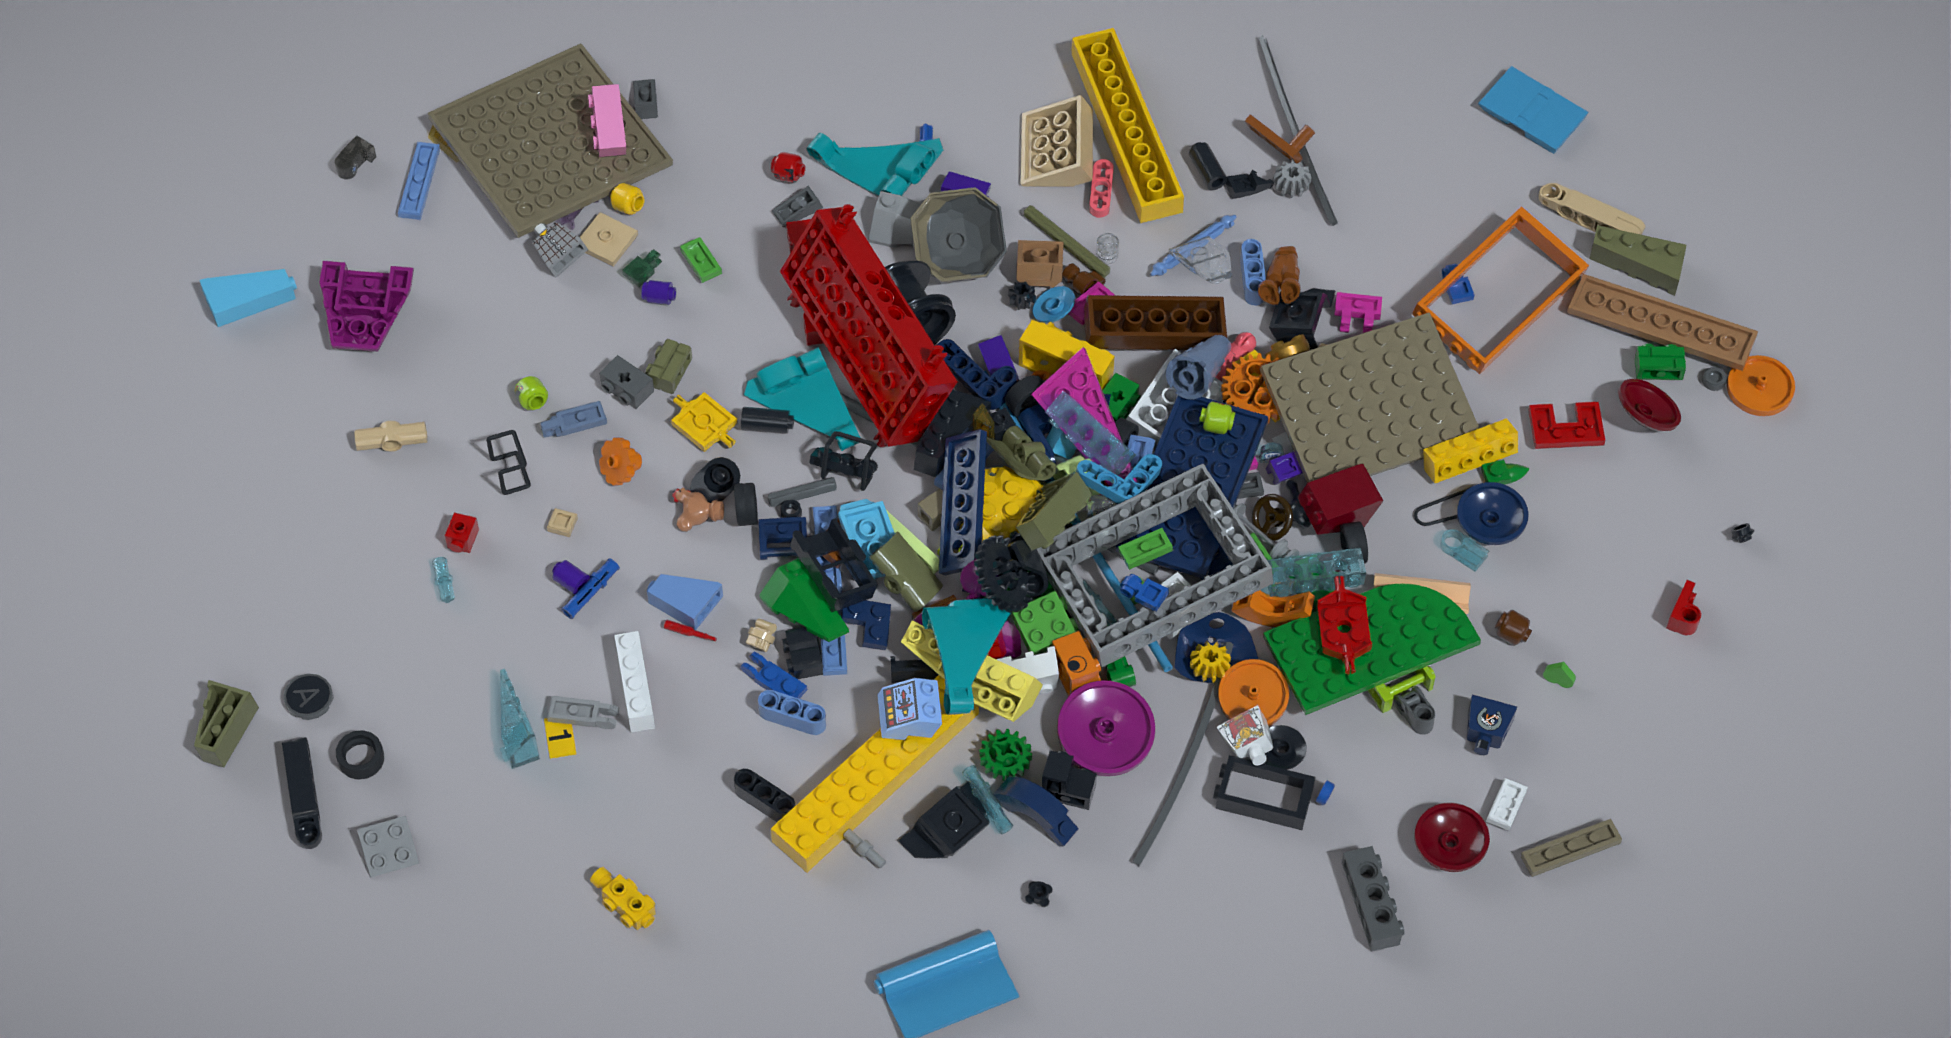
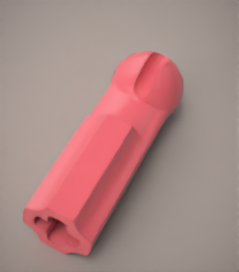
[1215,332,1257,382]

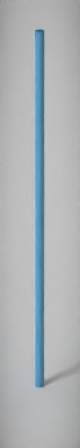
[984,371,1173,672]

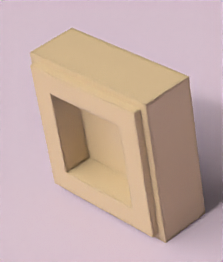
[547,508,578,537]

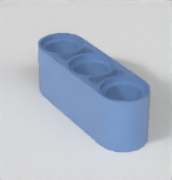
[1240,239,1266,306]
[758,690,826,735]

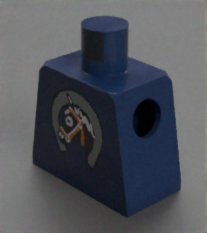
[1466,694,1517,756]

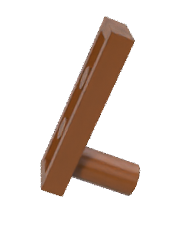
[1245,114,1315,164]

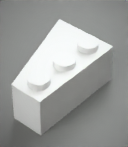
[996,646,1059,694]

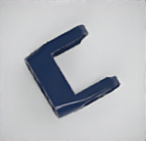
[1018,404,1056,464]

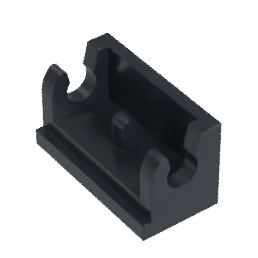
[890,656,939,685]

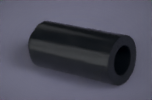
[1189,142,1228,190]
[741,407,794,434]

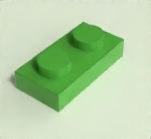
[680,237,722,283]
[1118,528,1173,570]

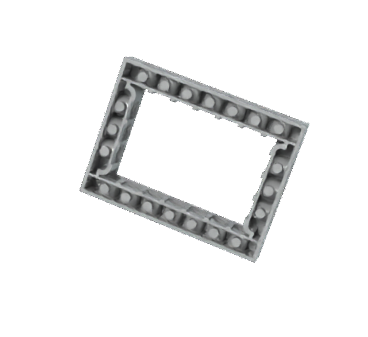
[1037,464,1273,667]

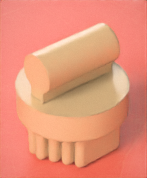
[746,619,777,652]

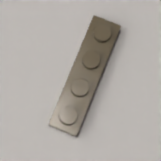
[1521,819,1622,877]

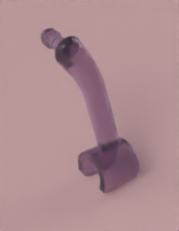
[560,200,599,230]

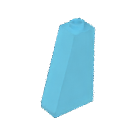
[199,269,297,327]

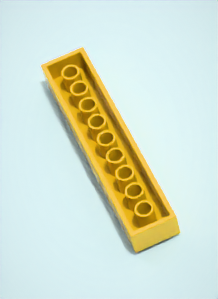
[1071,28,1184,223]
[771,675,979,873]

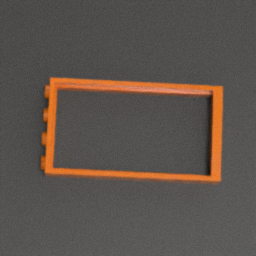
[1412,206,1589,374]

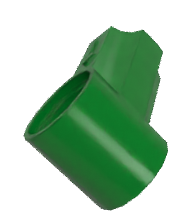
[1106,656,1136,687]

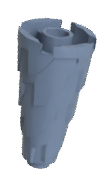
[1166,335,1232,399]

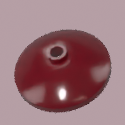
[1618,379,1681,431]
[1414,803,1490,872]

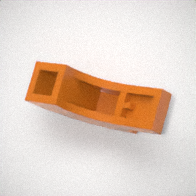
[1232,590,1315,627]

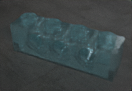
[1045,391,1136,476]
[1267,548,1366,597]

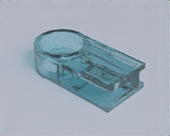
[1441,529,1489,572]

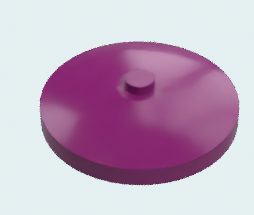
[1057,681,1155,777]

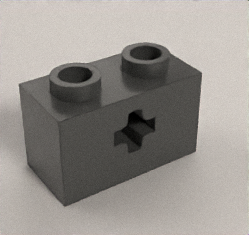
[599,355,654,409]

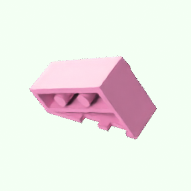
[588,84,626,157]

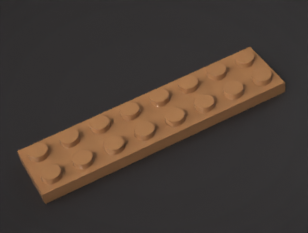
[1567,274,1758,371]

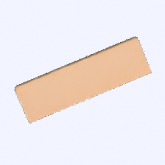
[1373,573,1471,614]

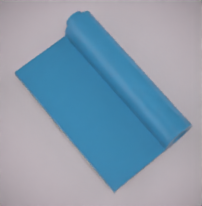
[874,930,1019,1038]

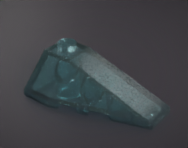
[500,668,540,769]

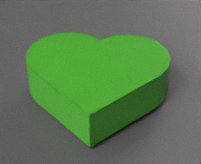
[1543,661,1576,688]

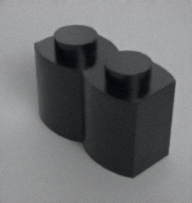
[782,627,823,679]

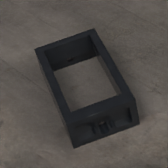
[1213,755,1316,830]

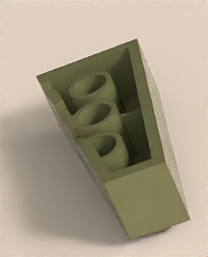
[1589,225,1687,296]
[1016,471,1092,550]

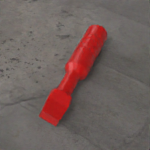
[664,620,717,642]

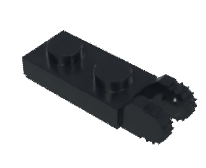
[809,447,878,479]

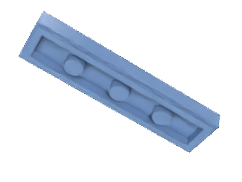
[398,142,440,220]

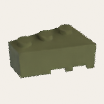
[194,680,259,767]

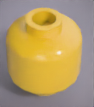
[610,183,644,215]

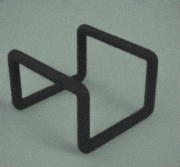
[486,430,531,495]
[821,431,877,491]

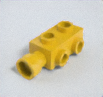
[590,867,655,931]

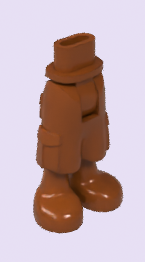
[1258,246,1301,305]

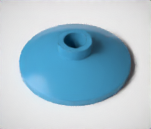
[1033,286,1075,323]

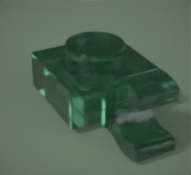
[622,249,662,288]

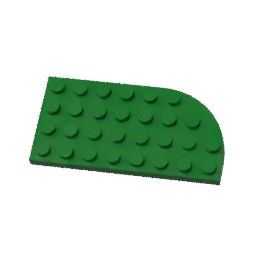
[1263,583,1481,715]

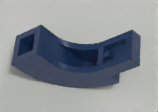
[993,777,1079,846]

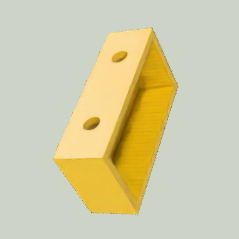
[1019,320,1115,391]

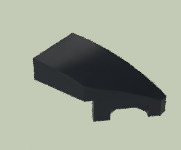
[1226,170,1274,199]

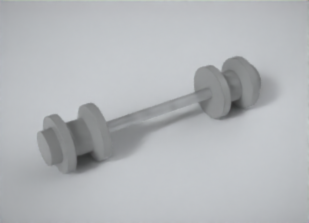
[1234,503,1300,570]

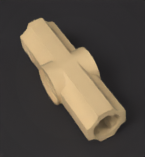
[354,421,428,452]

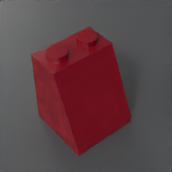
[1297,464,1384,535]

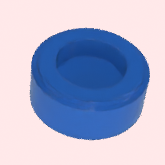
[1315,780,1335,805]

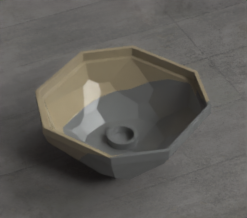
[910,187,1007,283]

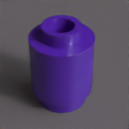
[641,280,676,305]

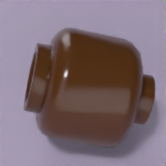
[1494,610,1532,646]

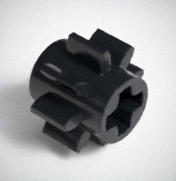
[1008,281,1036,310]

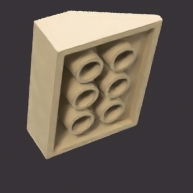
[1021,95,1093,187]

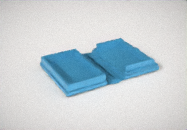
[1478,66,1588,154]

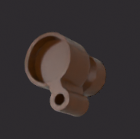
[1062,263,1106,295]

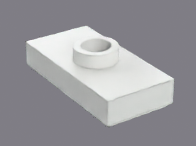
[1486,778,1528,831]

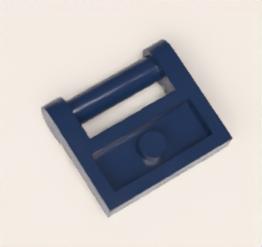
[759,517,807,560]

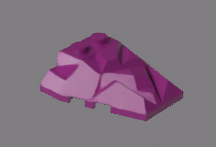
[319,261,414,352]

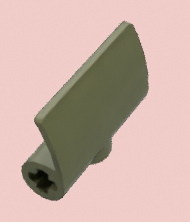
[986,426,1056,480]
[868,531,943,613]

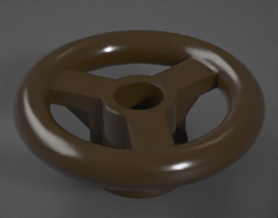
[1252,494,1293,541]

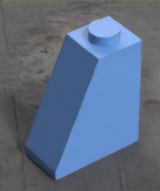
[647,574,723,630]

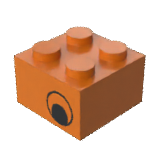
[1052,631,1101,697]

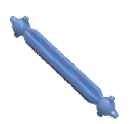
[1150,215,1237,276]

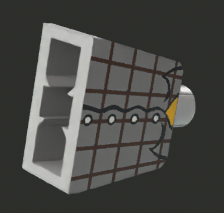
[533,222,588,277]

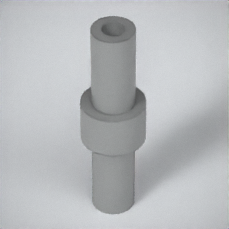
[843,829,886,868]

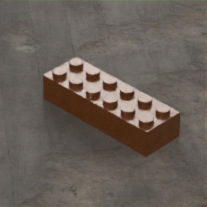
[1084,295,1227,350]

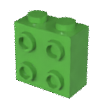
[1012,591,1078,655]

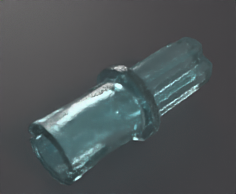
[432,557,455,603]

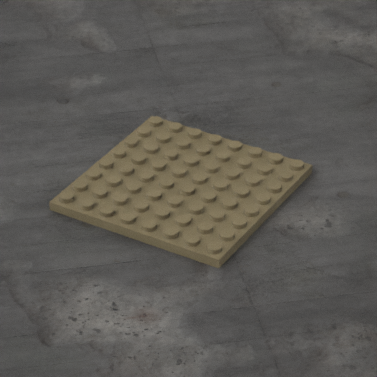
[428,43,673,238]

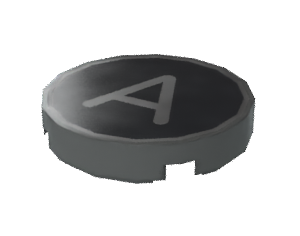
[284,673,334,720]

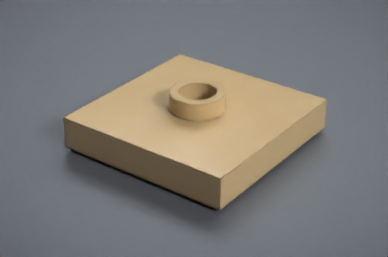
[580,212,638,267]

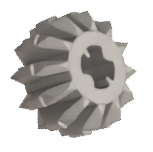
[1273,159,1312,198]

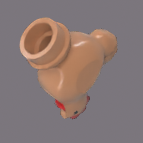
[672,488,725,532]

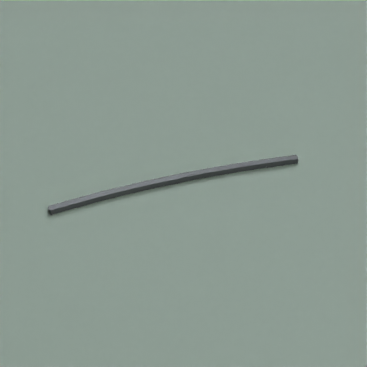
[1259,35,1338,226]
[1133,642,1233,866]

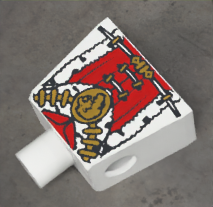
[1217,705,1273,766]

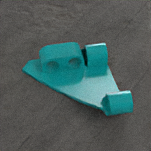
[806,133,944,196]
[744,347,861,451]
[922,598,1011,715]

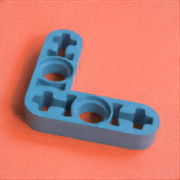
[1076,454,1162,504]

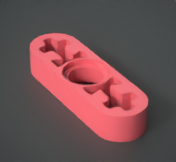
[1089,159,1114,218]

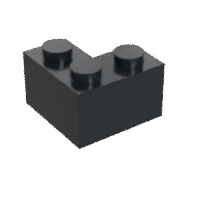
[1042,750,1097,810]

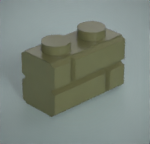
[645,339,692,394]

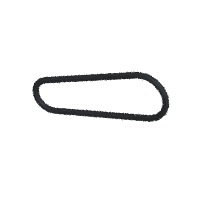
[1414,487,1471,526]

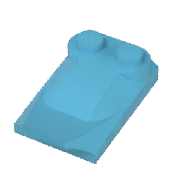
[838,499,895,579]

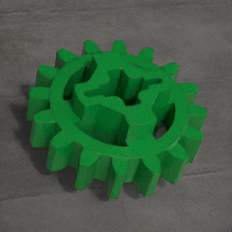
[979,729,1032,781]

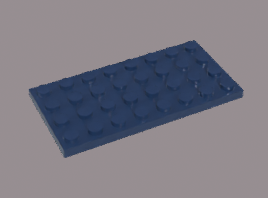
[1116,395,1269,579]

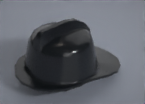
[690,457,741,503]

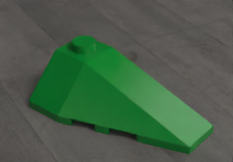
[759,558,849,642]

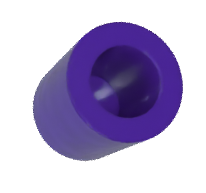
[552,560,590,594]

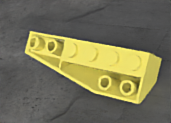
[901,621,1043,722]

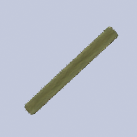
[1024,205,1110,278]

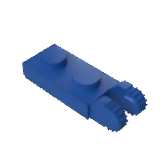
[740,652,808,699]

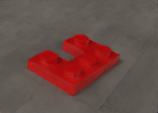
[1528,401,1606,449]

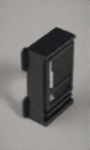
[790,518,878,612]

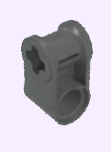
[1394,686,1435,735]

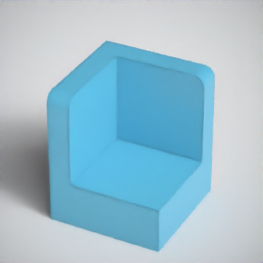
[1046,423,1077,459]

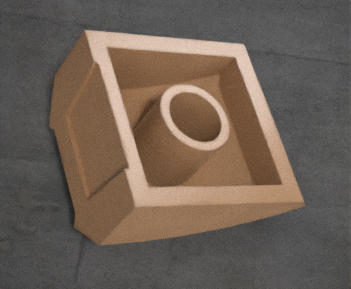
[1016,240,1063,288]

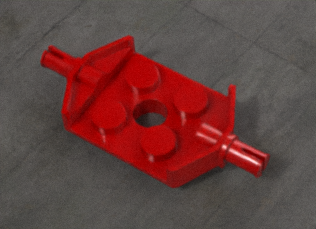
[1317,576,1372,674]

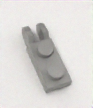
[547,696,619,729]

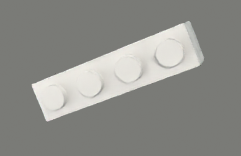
[614,631,655,733]

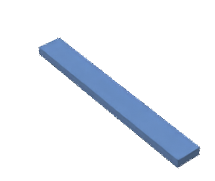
[813,506,847,676]

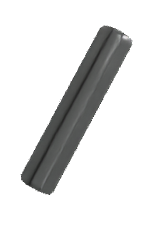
[768,477,837,507]

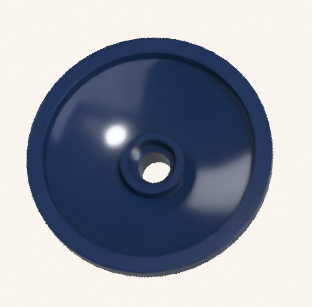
[1457,482,1529,545]

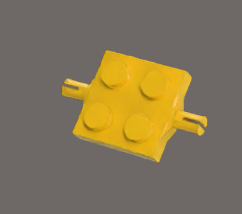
[671,392,737,452]

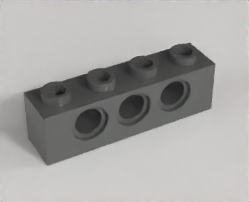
[1342,846,1405,952]

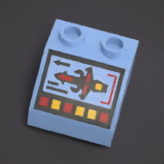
[878,678,942,740]

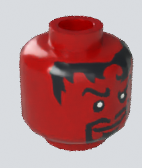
[771,152,806,183]

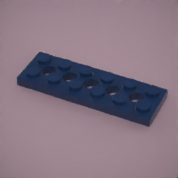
[939,429,987,576]

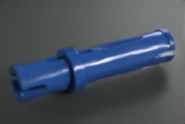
[561,558,620,619]

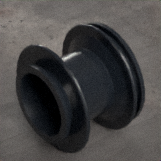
[885,260,956,345]

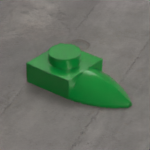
[1481,460,1529,485]

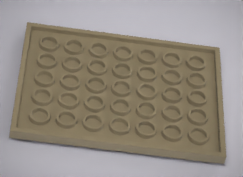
[1260,312,1479,483]

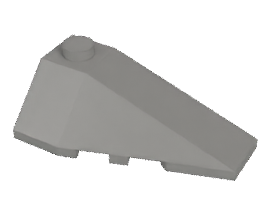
[869,191,921,247]

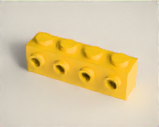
[1423,418,1518,484]

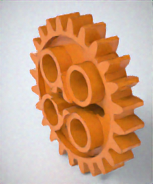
[1221,353,1279,424]

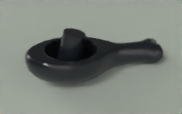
[1286,480,1311,528]

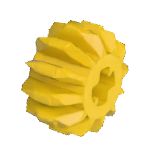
[1190,641,1231,683]

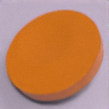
[1727,355,1795,416]
[1218,659,1289,727]

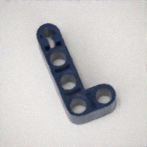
[937,339,1020,410]

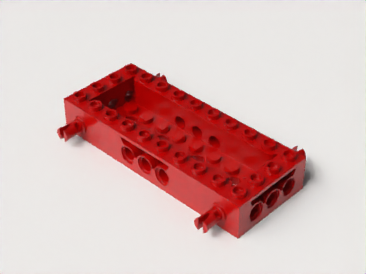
[780,204,957,448]

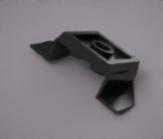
[1269,288,1336,350]
[898,780,990,859]

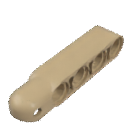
[1538,183,1645,235]

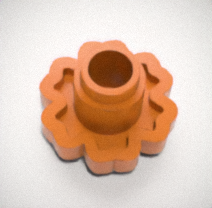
[599,438,642,485]

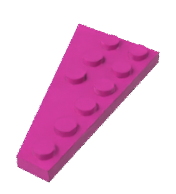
[1032,347,1138,490]

